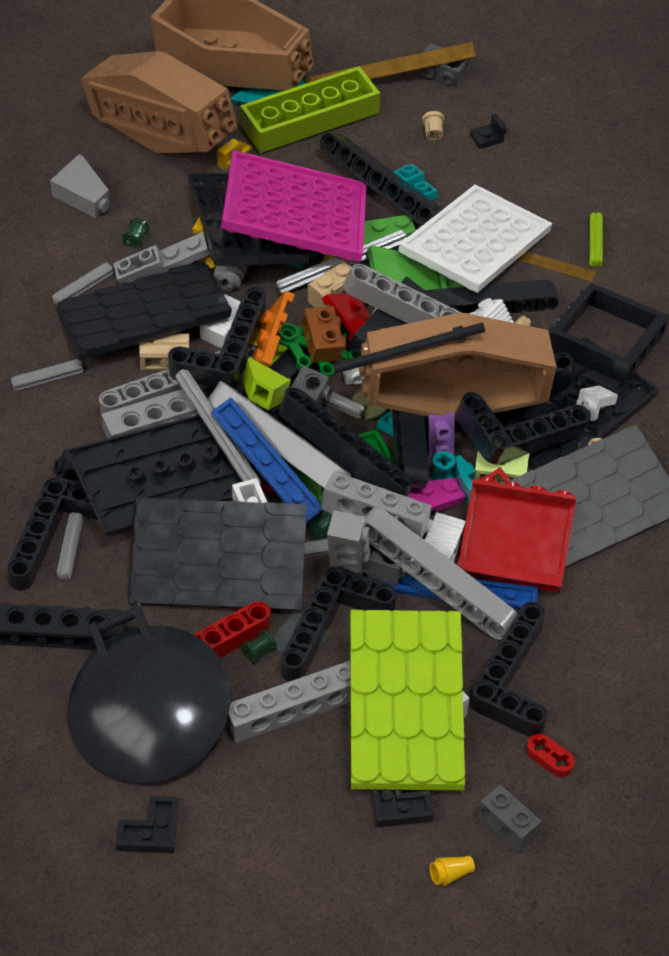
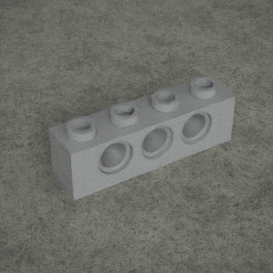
[101,389,198,438]
[321,471,431,538]
[327,510,371,576]

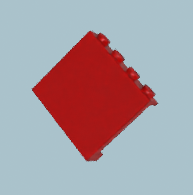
[457,477,577,593]

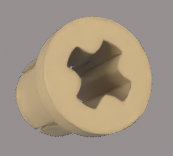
[422,111,445,140]

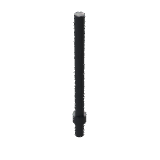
[332,322,486,374]

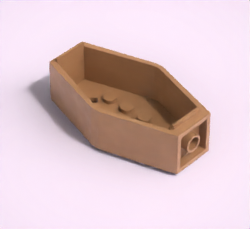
[150,0,314,91]
[81,51,238,153]
[359,313,556,420]

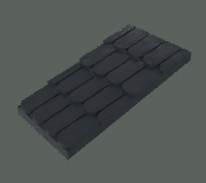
[188,173,309,266]
[56,261,232,361]
[494,336,659,470]
[66,414,243,536]
[127,498,307,611]

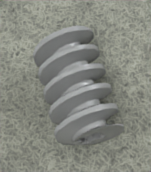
[213,264,250,293]

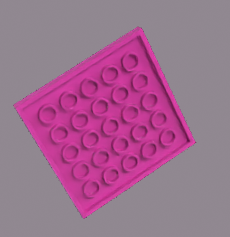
[221,150,366,262]

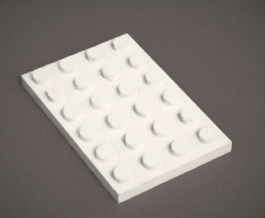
[398,185,552,293]

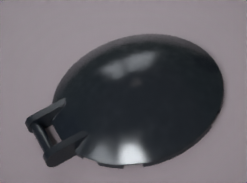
[68,602,232,785]

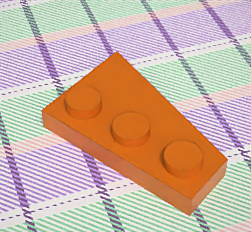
[252,290,295,367]

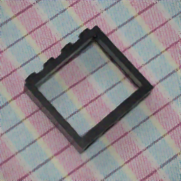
[548,283,669,384]

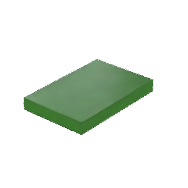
[367,245,440,290]

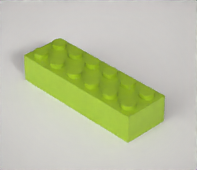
[240,66,380,153]

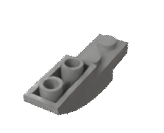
[113,232,211,283]

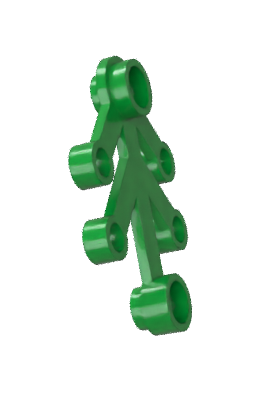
[277,323,359,379]

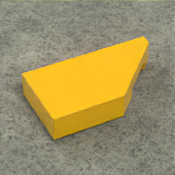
[217,139,252,169]

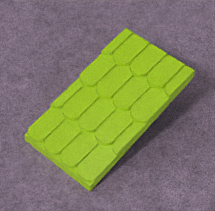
[350,610,465,790]

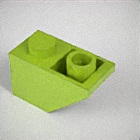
[242,358,291,411]

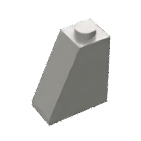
[50,154,110,218]

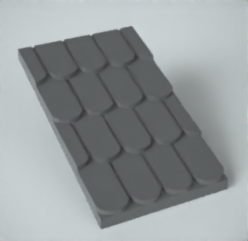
[508,424,669,568]

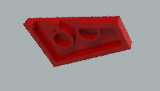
[321,293,370,341]

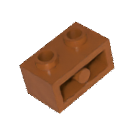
[301,306,346,363]

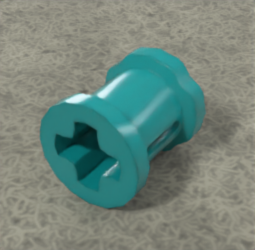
[431,451,456,480]

